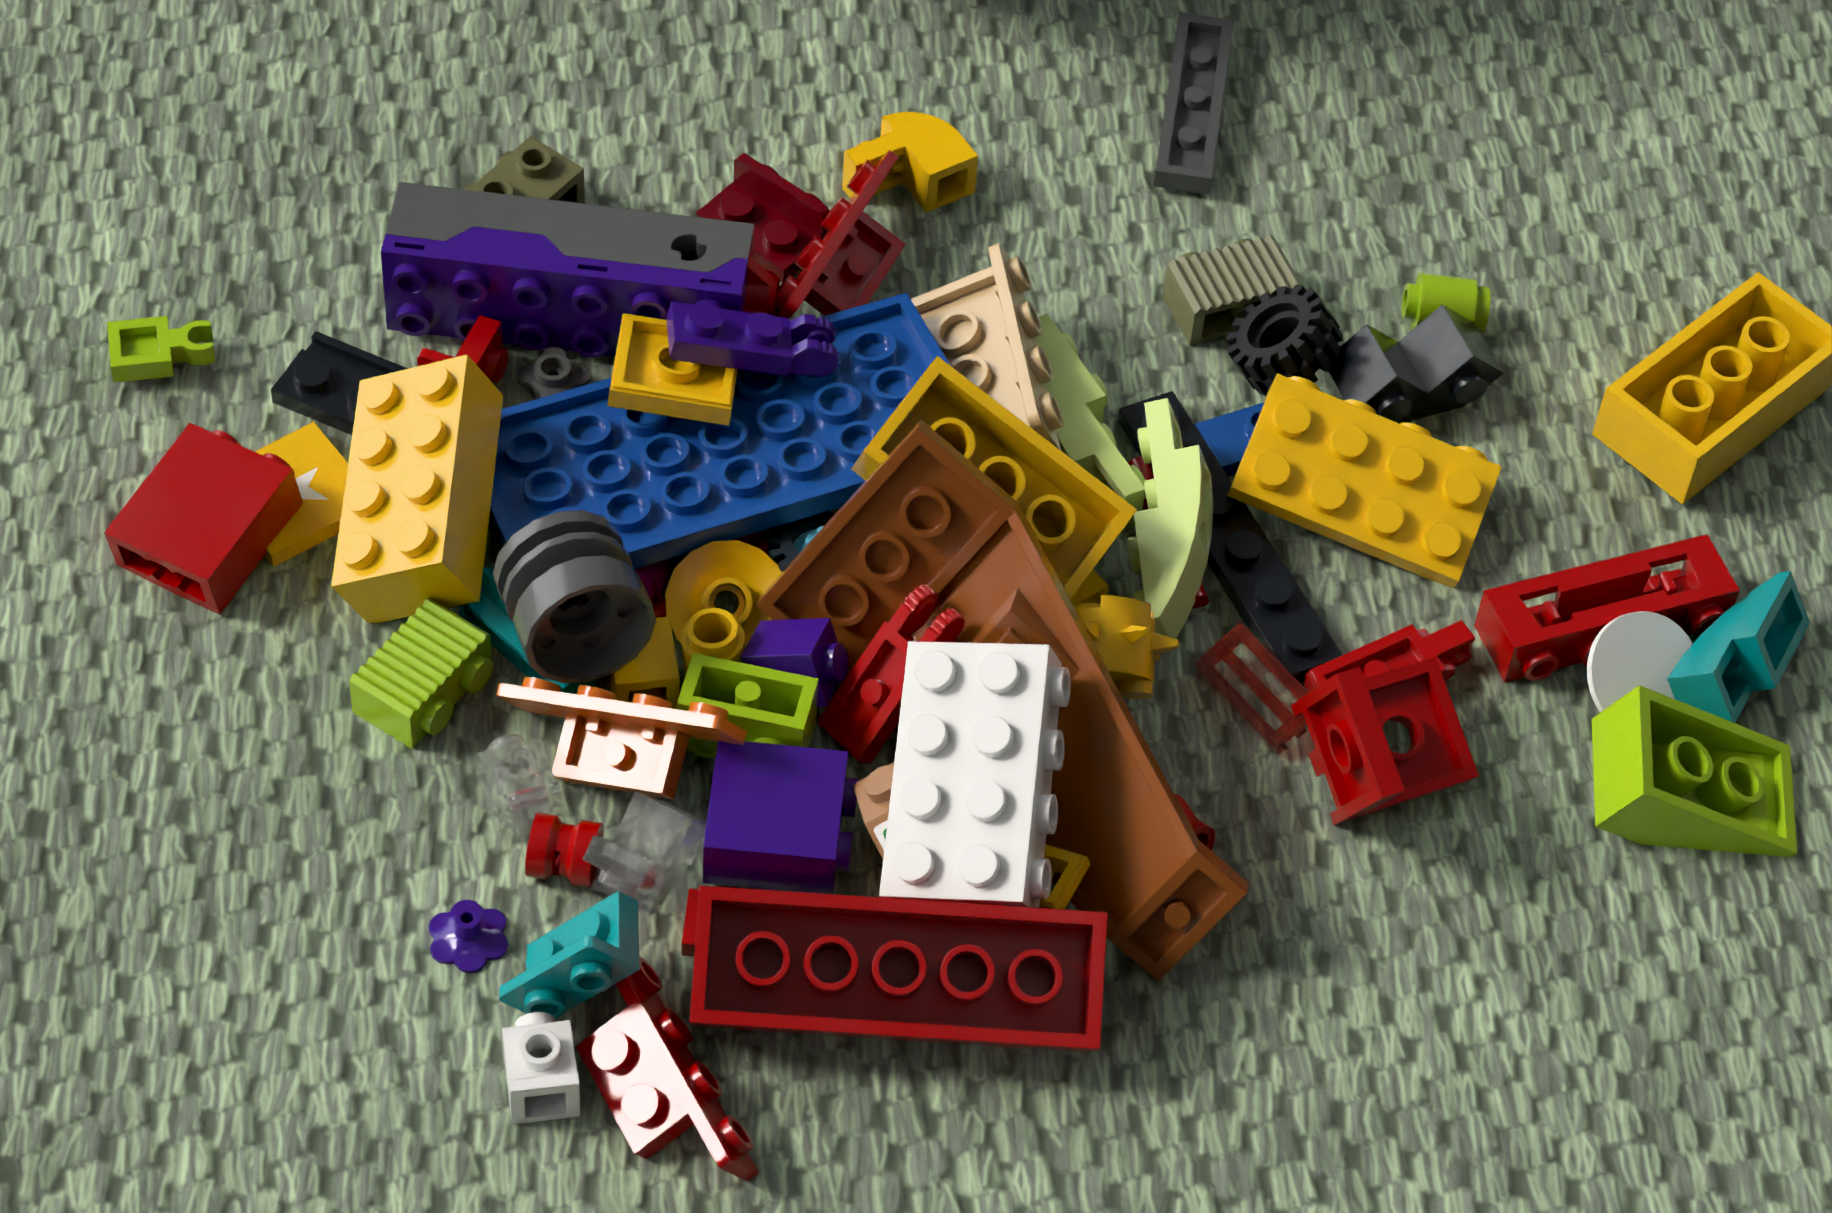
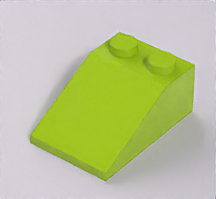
[1592,685,1797,857]

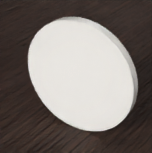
[1587,611,1693,712]

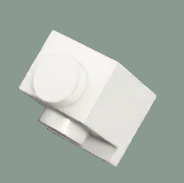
[502,1012,580,1124]

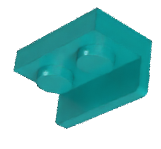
[499,891,639,1019]

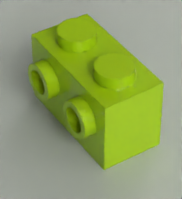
[677,653,819,758]

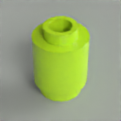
[1401,273,1491,333]

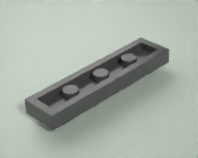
[1153,12,1234,194]

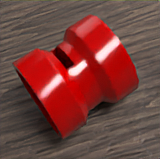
[525,812,604,888]

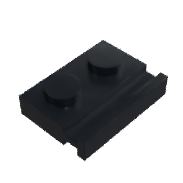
[271,331,408,435]

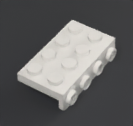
[879,641,1071,908]

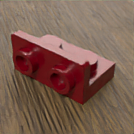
[696,153,830,283]

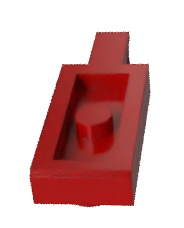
[1304,620,1475,692]

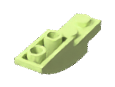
[1035,314,1146,532]
[1127,398,1213,639]

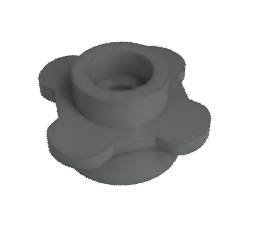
[517,347,589,399]

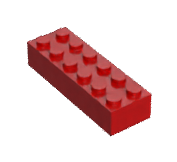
[690,886,1108,1053]

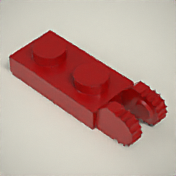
[817,584,966,764]

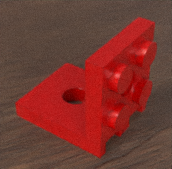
[1291,657,1479,826]

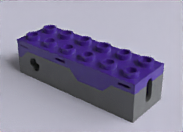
[381,182,780,358]

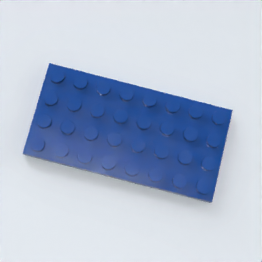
[489,292,951,570]

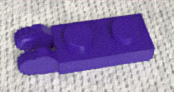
[666,301,839,377]

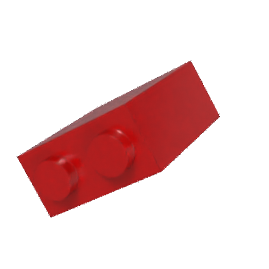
[104,423,303,615]

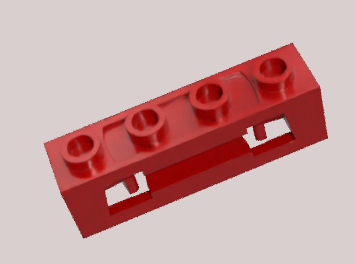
[1474,534,1740,683]

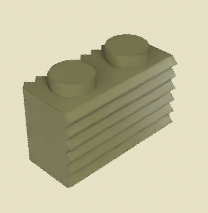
[1163,234,1301,345]

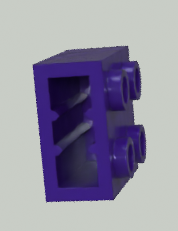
[703,741,859,894]

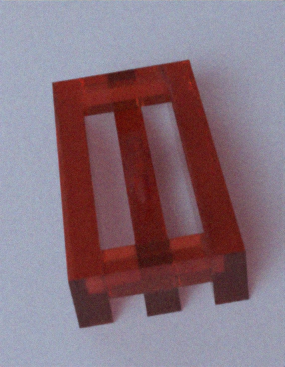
[1194,622,1309,755]

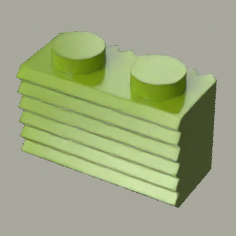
[349,599,493,749]

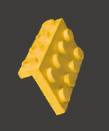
[1227,373,1502,588]

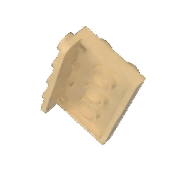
[911,243,1064,450]

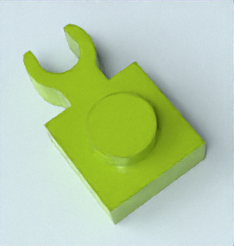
[107,316,215,383]

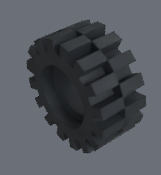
[1226,285,1343,396]

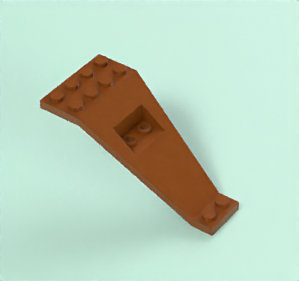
[755,420,1249,981]

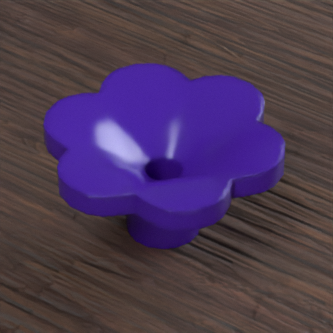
[428,900,508,973]

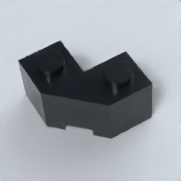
[1328,304,1504,424]

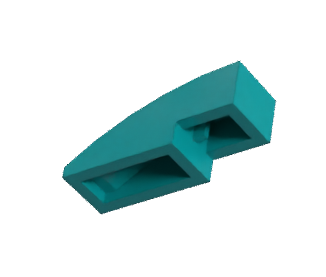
[1667,571,1810,723]

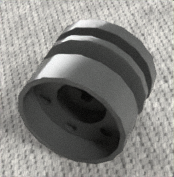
[493,510,656,684]

